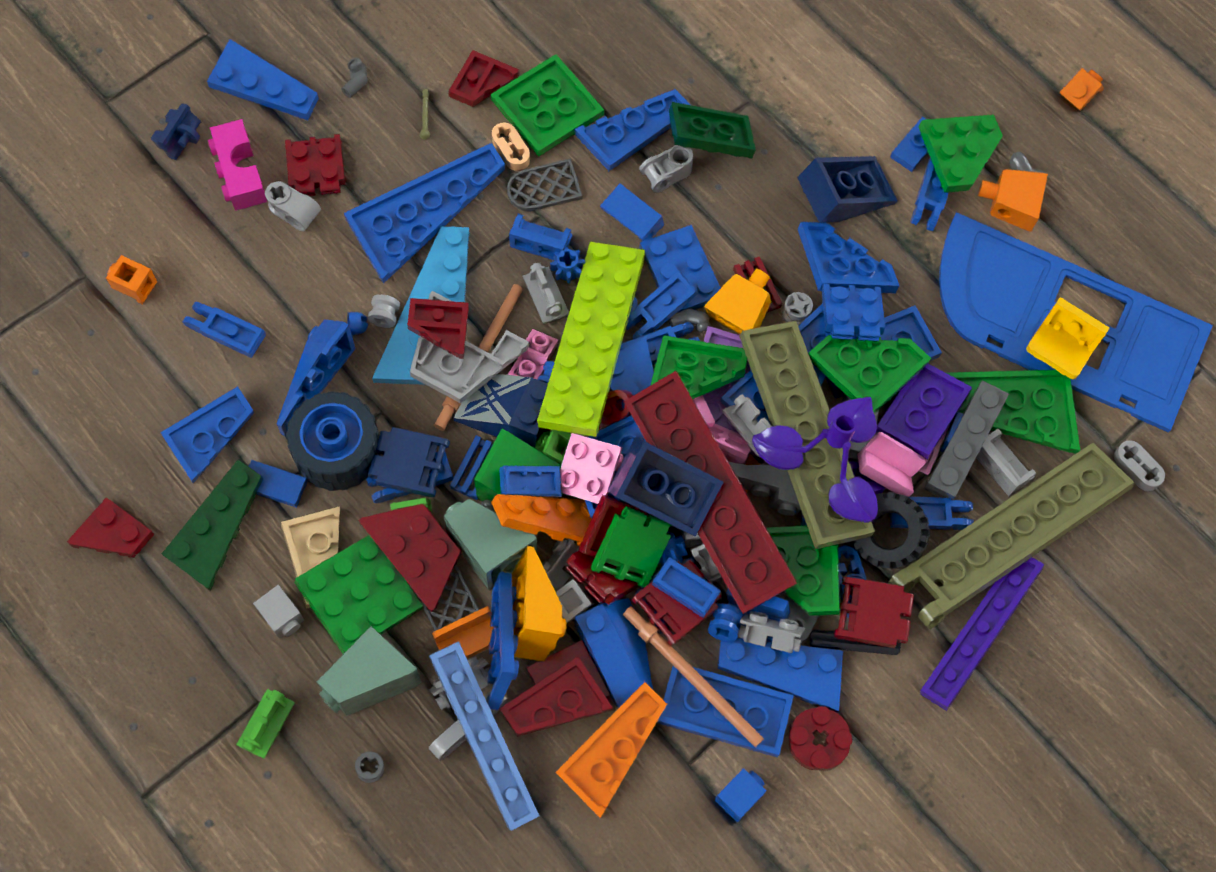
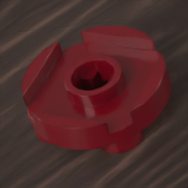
[789,706,853,771]

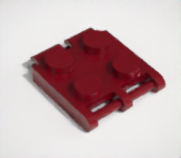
[285,134,346,196]
[566,550,639,605]
[631,560,722,647]
[834,577,914,648]

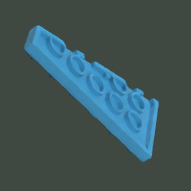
[372,226,470,385]

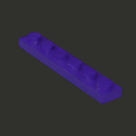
[920,557,1044,711]

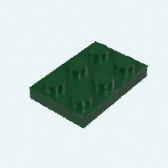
[669,102,756,158]

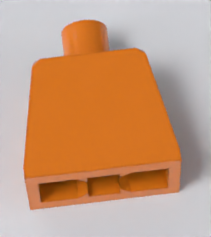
[978,169,1048,232]

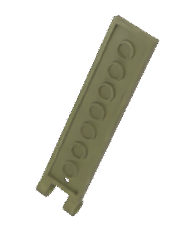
[888,443,1134,629]

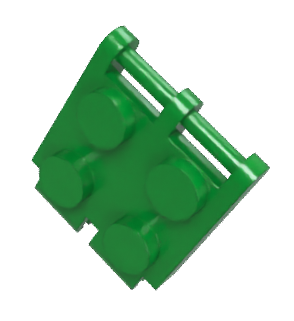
[591,507,671,588]

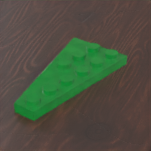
[897,370,1080,454]

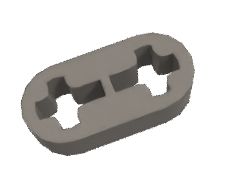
[1114,441,1165,491]

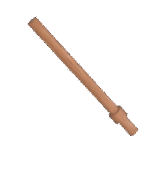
[434,284,523,431]
[623,606,764,748]

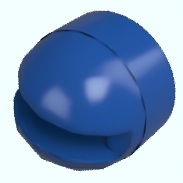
[347,312,368,335]

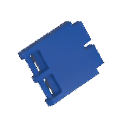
[822,283,885,341]

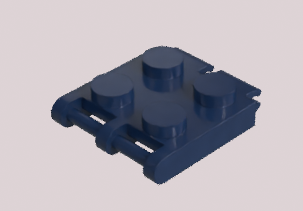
[368,427,450,497]

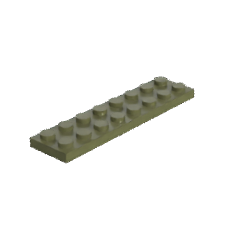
[739,321,875,549]

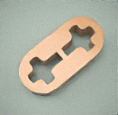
[492,122,530,171]

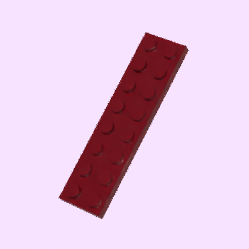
[624,371,798,614]

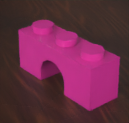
[208,119,267,211]

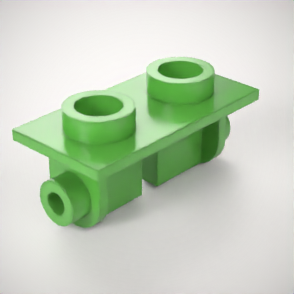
[236,689,295,759]

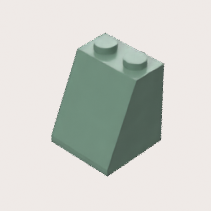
[444,499,538,590]
[317,627,422,716]

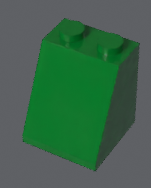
[474,429,564,501]

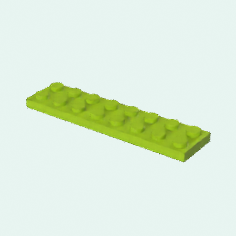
[537,242,645,437]

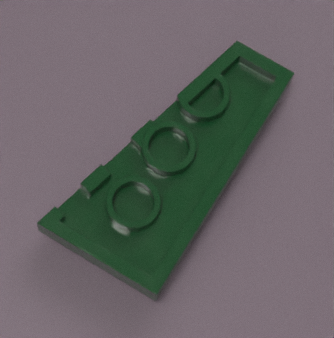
[162,459,263,591]

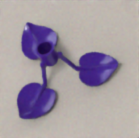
[752,397,878,523]

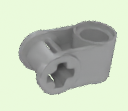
[639,145,693,193]
[265,182,321,232]

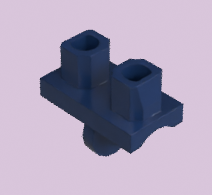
[151,103,201,160]

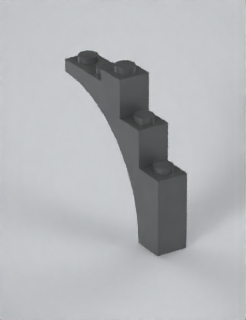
[729,393,879,516]

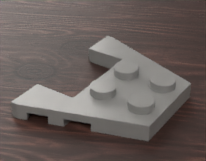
[410,291,529,403]

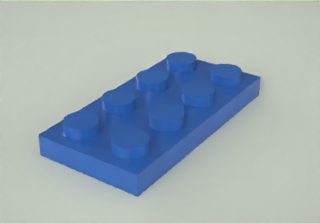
[657,666,794,758]

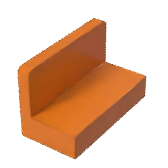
[432,606,494,659]

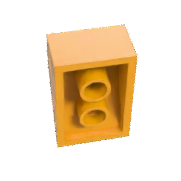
[512,546,566,661]

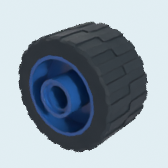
[286,391,381,491]

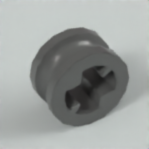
[355,751,384,783]

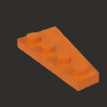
[491,494,592,546]
[556,682,667,818]

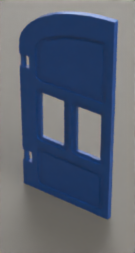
[939,212,1213,433]

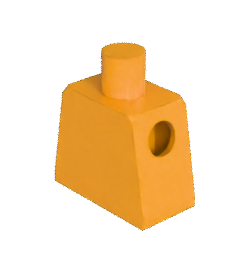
[704,269,771,335]

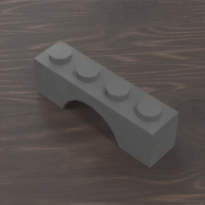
[924,380,1009,500]

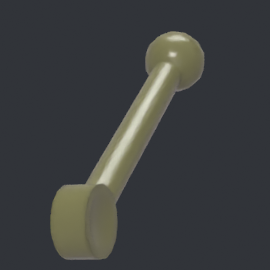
[419,89,430,140]

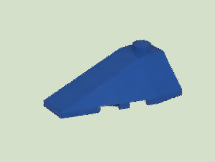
[276,319,356,437]
[574,598,653,709]

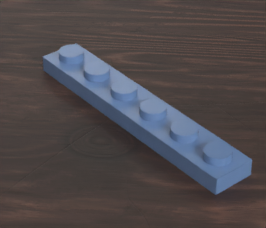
[429,642,539,831]

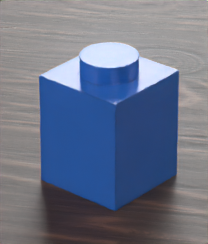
[715,768,767,823]

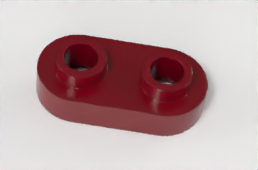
[599,390,634,430]

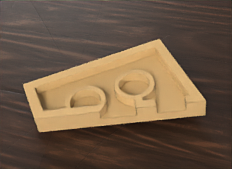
[281,506,340,609]

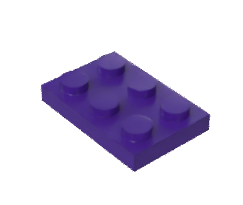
[876,364,972,460]

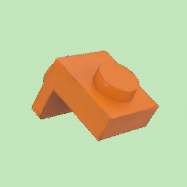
[1060,68,1104,111]

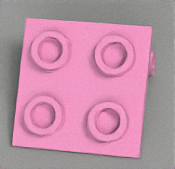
[560,433,624,504]

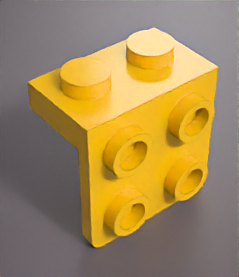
[1026,297,1110,379]

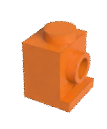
[106,255,157,304]

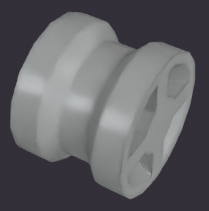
[782,292,813,326]
[367,294,400,328]

